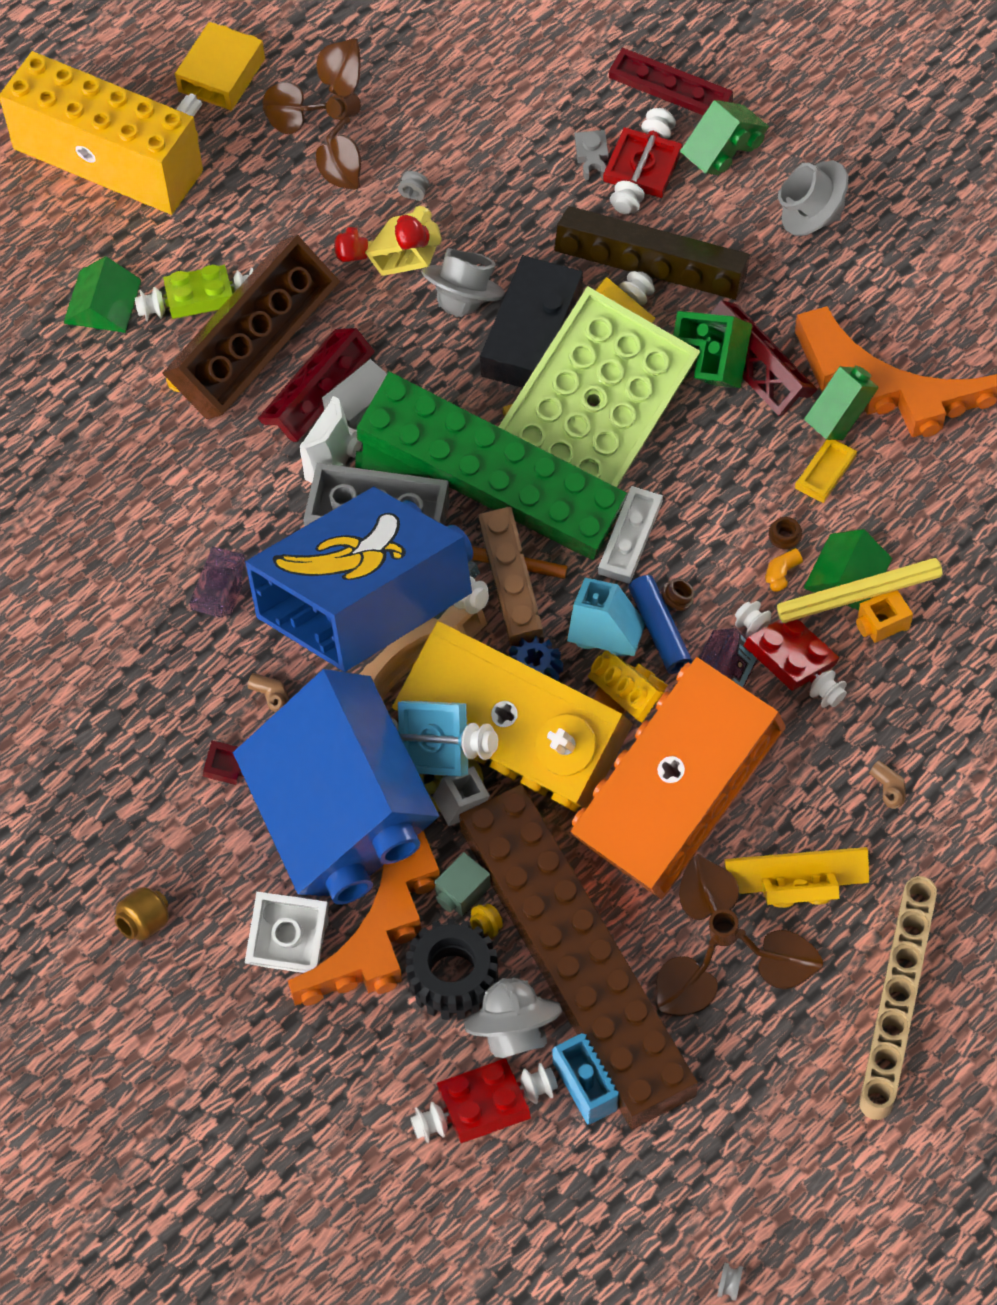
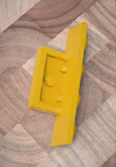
[587,650,668,723]
[724,847,869,908]

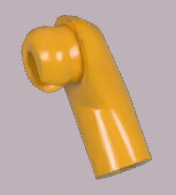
[765,548,803,592]

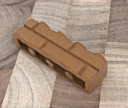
[478,507,544,647]

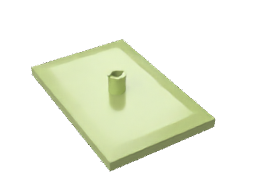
[499,286,700,487]

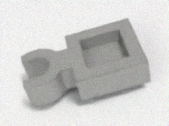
[574,130,608,180]

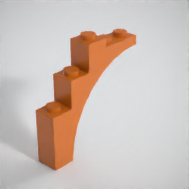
[795,306,997,438]
[288,831,440,1006]

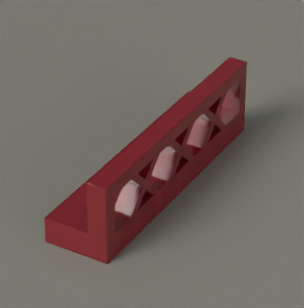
[608,47,733,116]
[710,300,818,416]
[258,328,375,442]

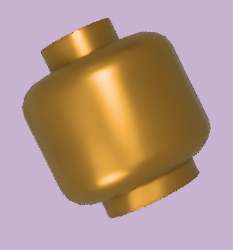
[114,887,169,941]

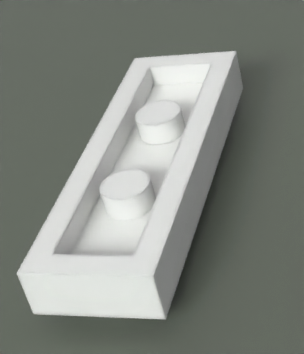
[598,486,663,584]

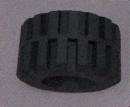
[406,919,498,1020]

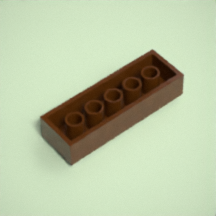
[162,234,340,419]

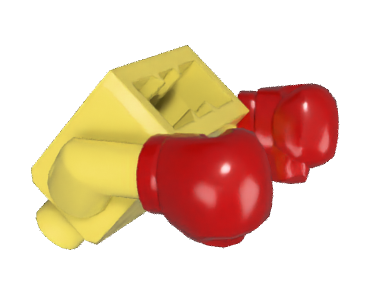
[334,206,442,276]

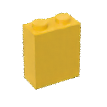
[175,22,265,111]

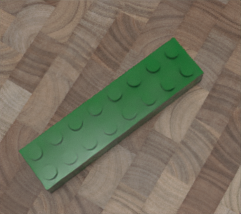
[357,371,627,560]

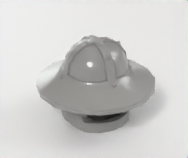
[778,160,848,236]
[421,248,505,317]
[464,978,562,1058]

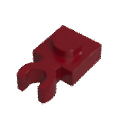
[202,740,244,785]

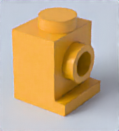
[856,590,913,643]

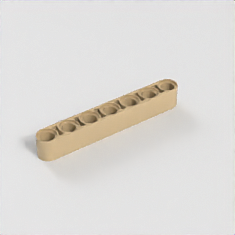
[860,876,937,1120]

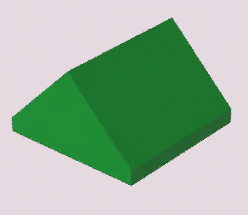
[64,256,141,333]
[804,529,892,610]

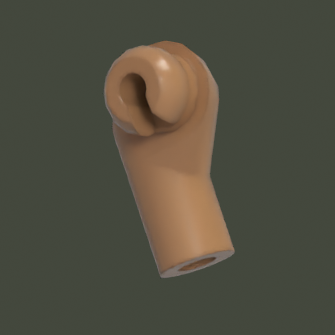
[248,673,290,712]
[869,760,906,809]

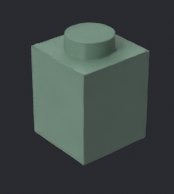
[434,852,491,916]

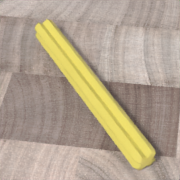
[777,558,943,623]

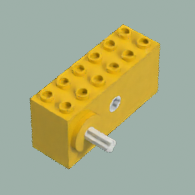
[0,51,203,215]
[392,620,633,812]

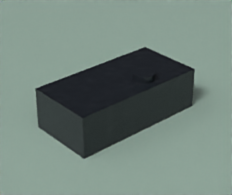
[480,255,583,388]

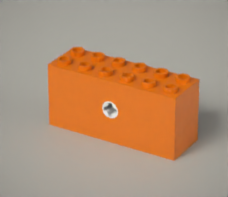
[570,657,786,900]

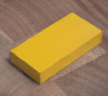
[795,440,857,503]

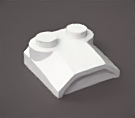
[300,396,362,483]
[245,892,329,973]

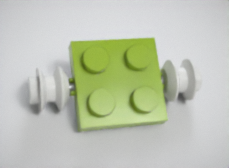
[135,265,253,321]

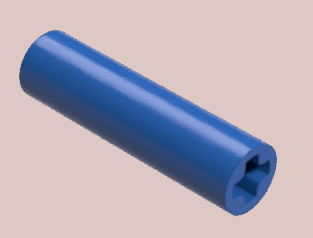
[628,575,693,674]

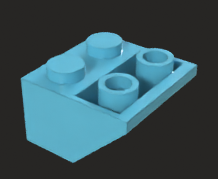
[567,577,645,656]

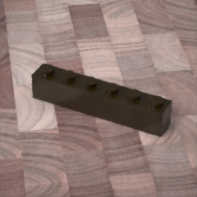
[554,206,750,300]

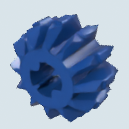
[509,635,563,682]

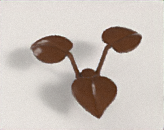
[262,38,361,190]
[656,854,824,1016]

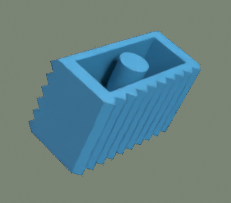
[552,1033,619,1125]

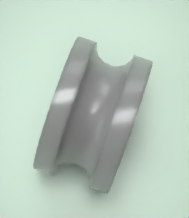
[398,171,429,201]
[717,1262,743,1301]

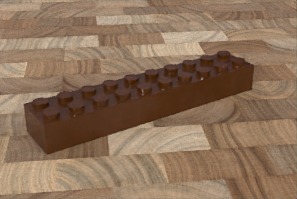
[459,784,698,1130]

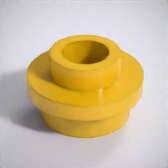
[470,904,503,939]

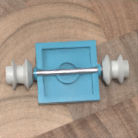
[392,700,498,776]

